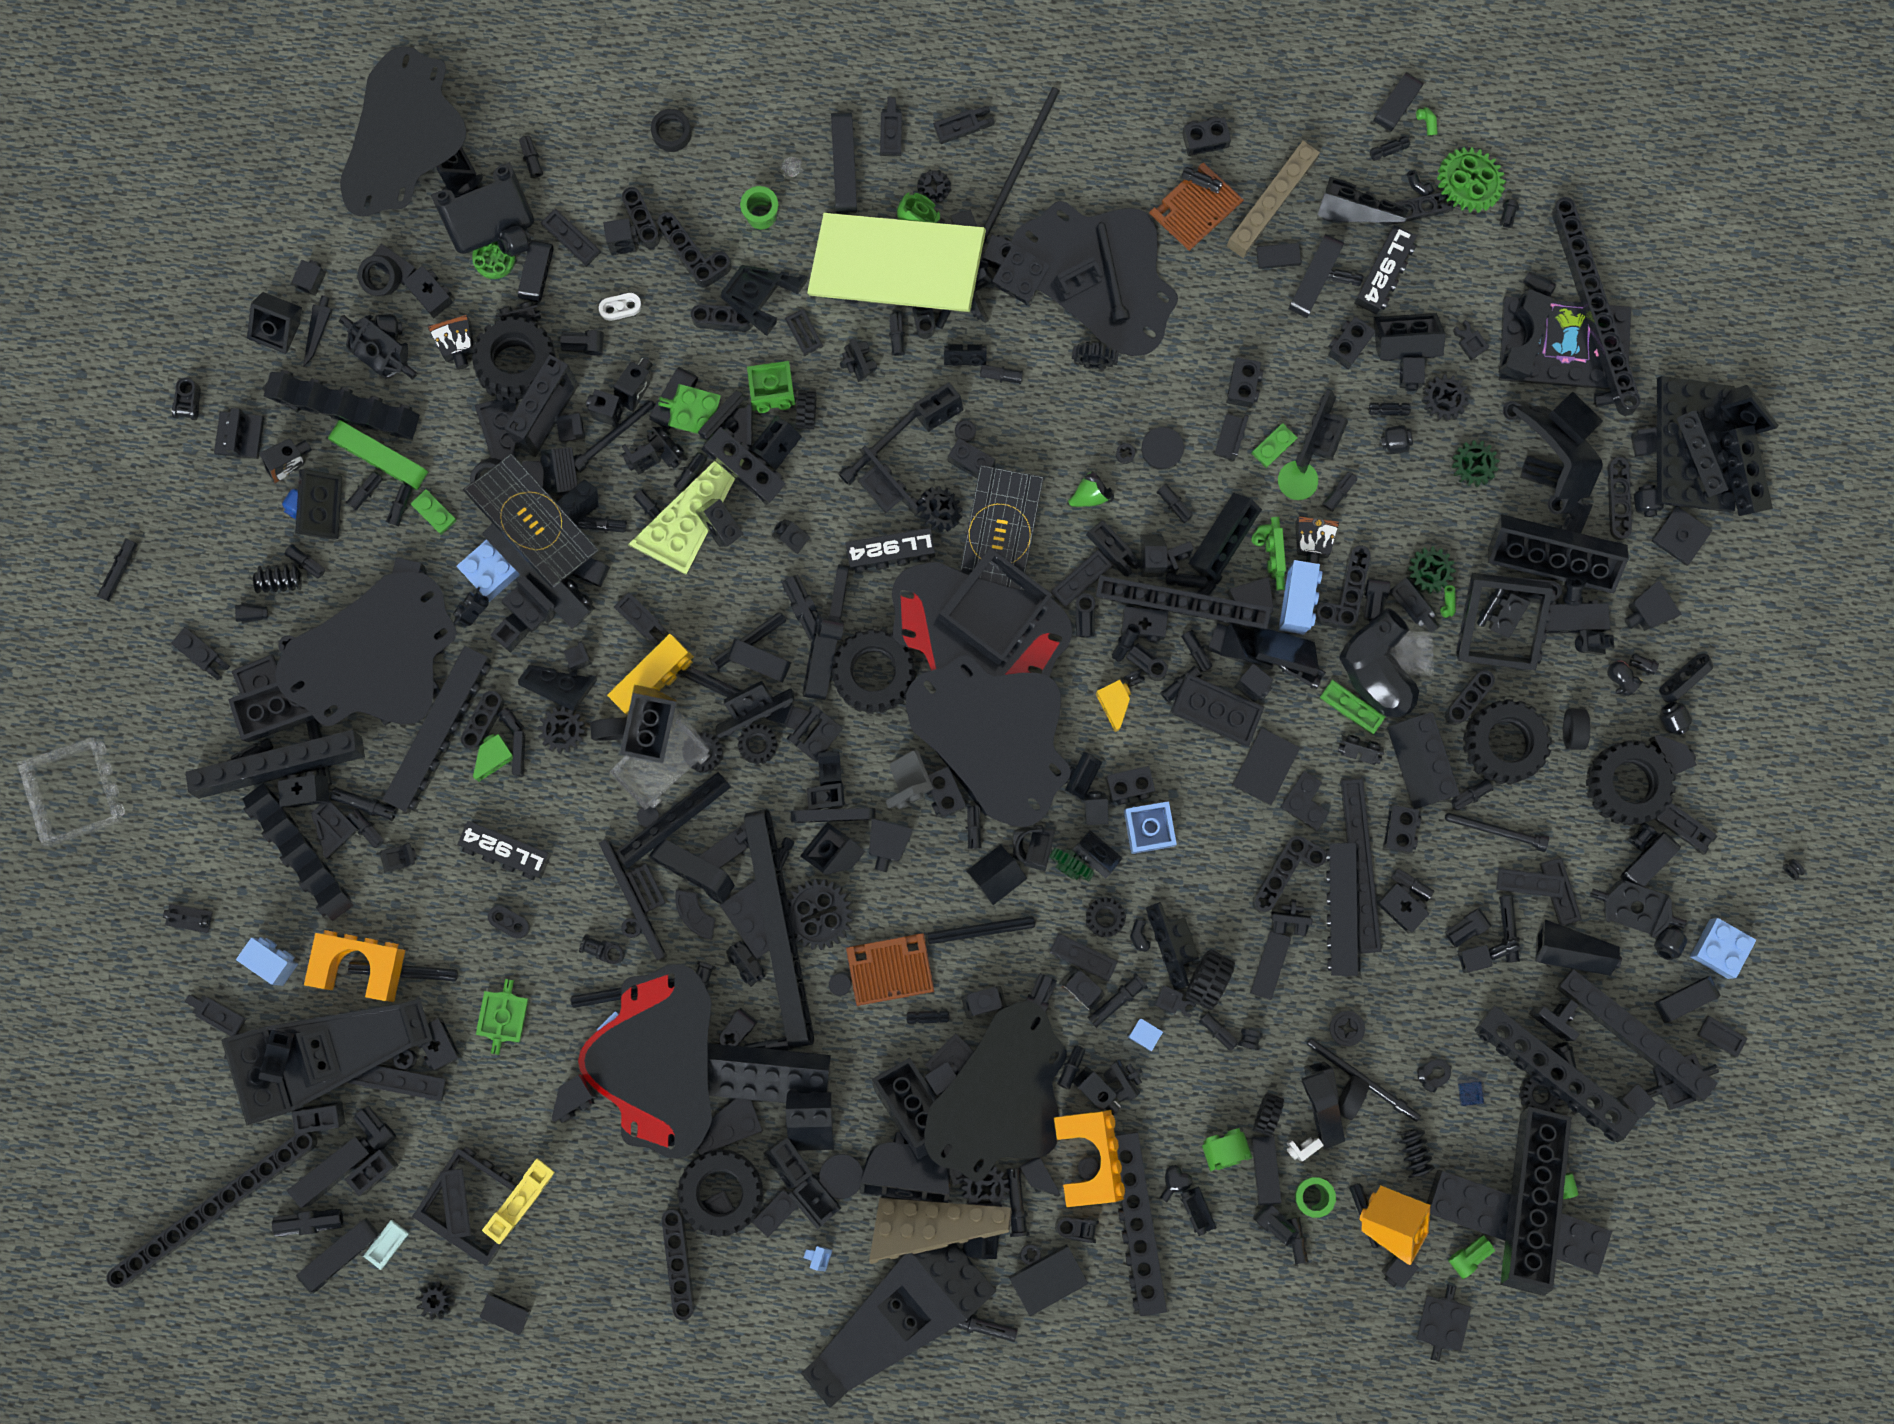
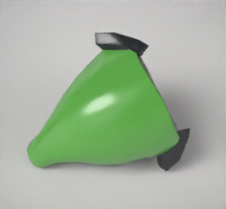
[1068,471,1114,507]

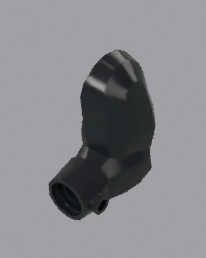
[1339,608,1419,718]

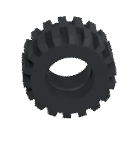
[1186,949,1235,1010]

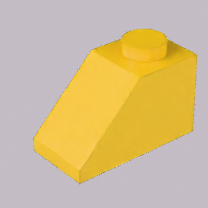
[1096,680,1131,732]

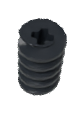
[253,563,302,593]
[1397,1129,1435,1178]

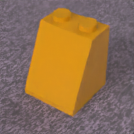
[1359,1185,1430,1265]

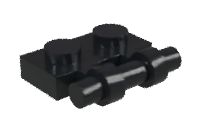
[1476,588,1530,638]

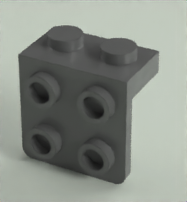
[886,750,933,810]

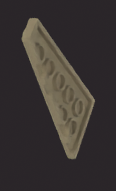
[869,1198,1012,1264]

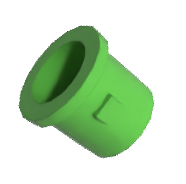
[740,186,779,230]
[1295,1177,1336,1218]

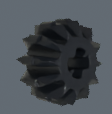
[416,1281,455,1320]

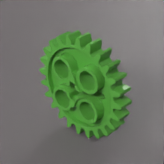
[1437,147,1506,213]

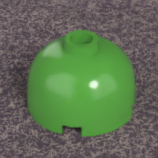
[897,192,940,223]

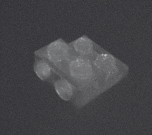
[1390,631,1434,676]

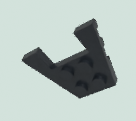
[721,265,807,336]

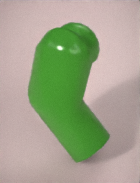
[1416,107,1438,136]
[1251,524,1272,546]
[1440,585,1456,618]

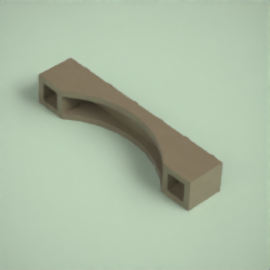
[1227,141,1320,259]

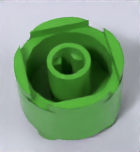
[1202,1128,1252,1172]

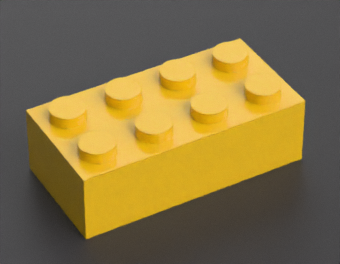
[607,634,694,715]

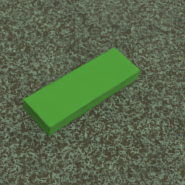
[1319,679,1386,735]

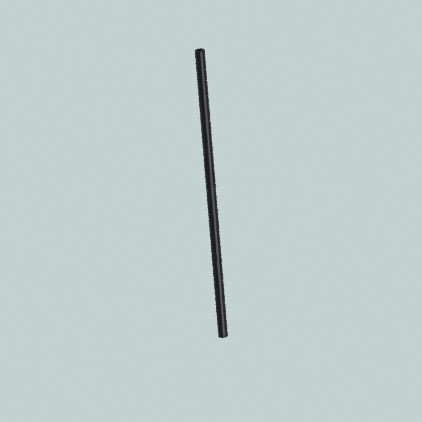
[935,87,1060,329]

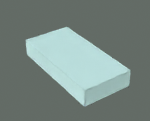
[363,1220,409,1270]

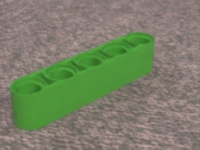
[328,420,429,490]

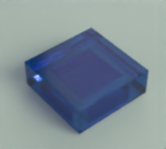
[1458,1081,1484,1106]

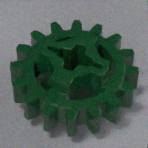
[1451,440,1500,487]
[1407,546,1456,594]
[1049,848,1095,882]

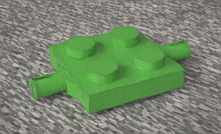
[658,384,724,434]
[1265,517,1286,591]
[476,979,529,1055]

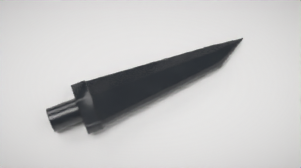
[303,295,332,367]

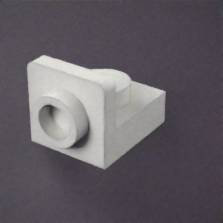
[1287,1137,1324,1161]

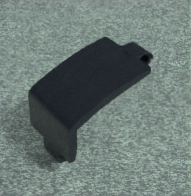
[1503,401,1603,514]

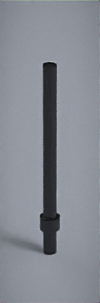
[1307,1038,1421,1122]

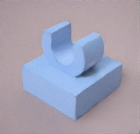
[804,1246,832,1271]

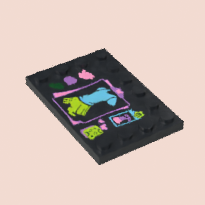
[1499,296,1631,390]

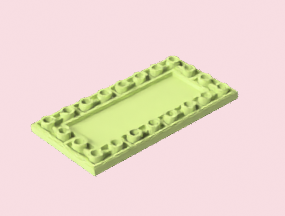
[807,213,986,312]

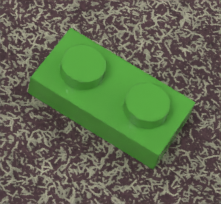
[1251,423,1297,468]
[411,489,457,535]

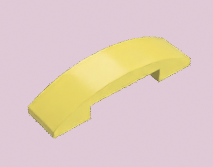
[482,1158,555,1244]

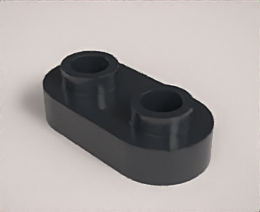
[488,906,530,939]

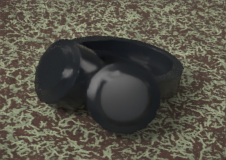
[1417,1059,1451,1093]

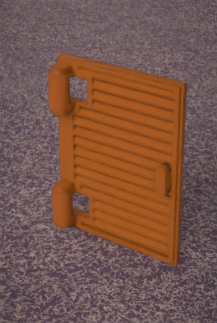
[1149,162,1244,251]
[846,933,934,1006]

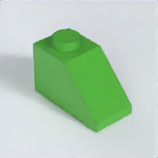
[473,734,513,782]

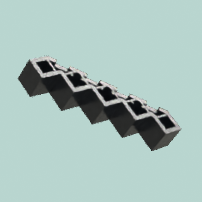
[263,370,420,439]
[242,783,354,921]

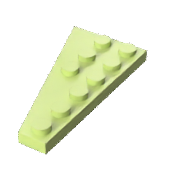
[628,450,744,575]

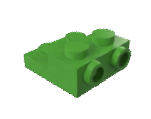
[747,361,795,413]

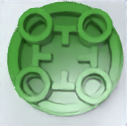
[472,241,516,279]

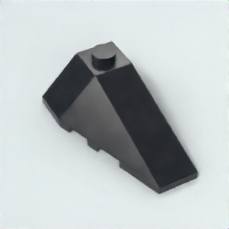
[1317,177,1408,222]

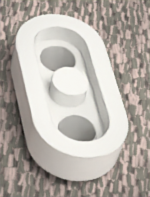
[599,293,642,321]

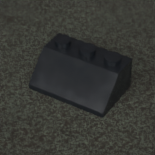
[1373,313,1446,361]
[620,685,677,763]

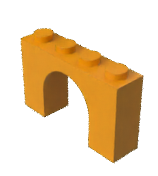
[304,930,405,1002]
[1054,1110,1125,1207]

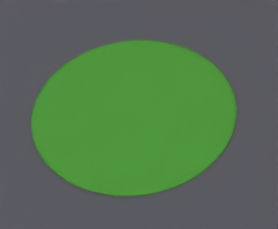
[1278,461,1318,500]

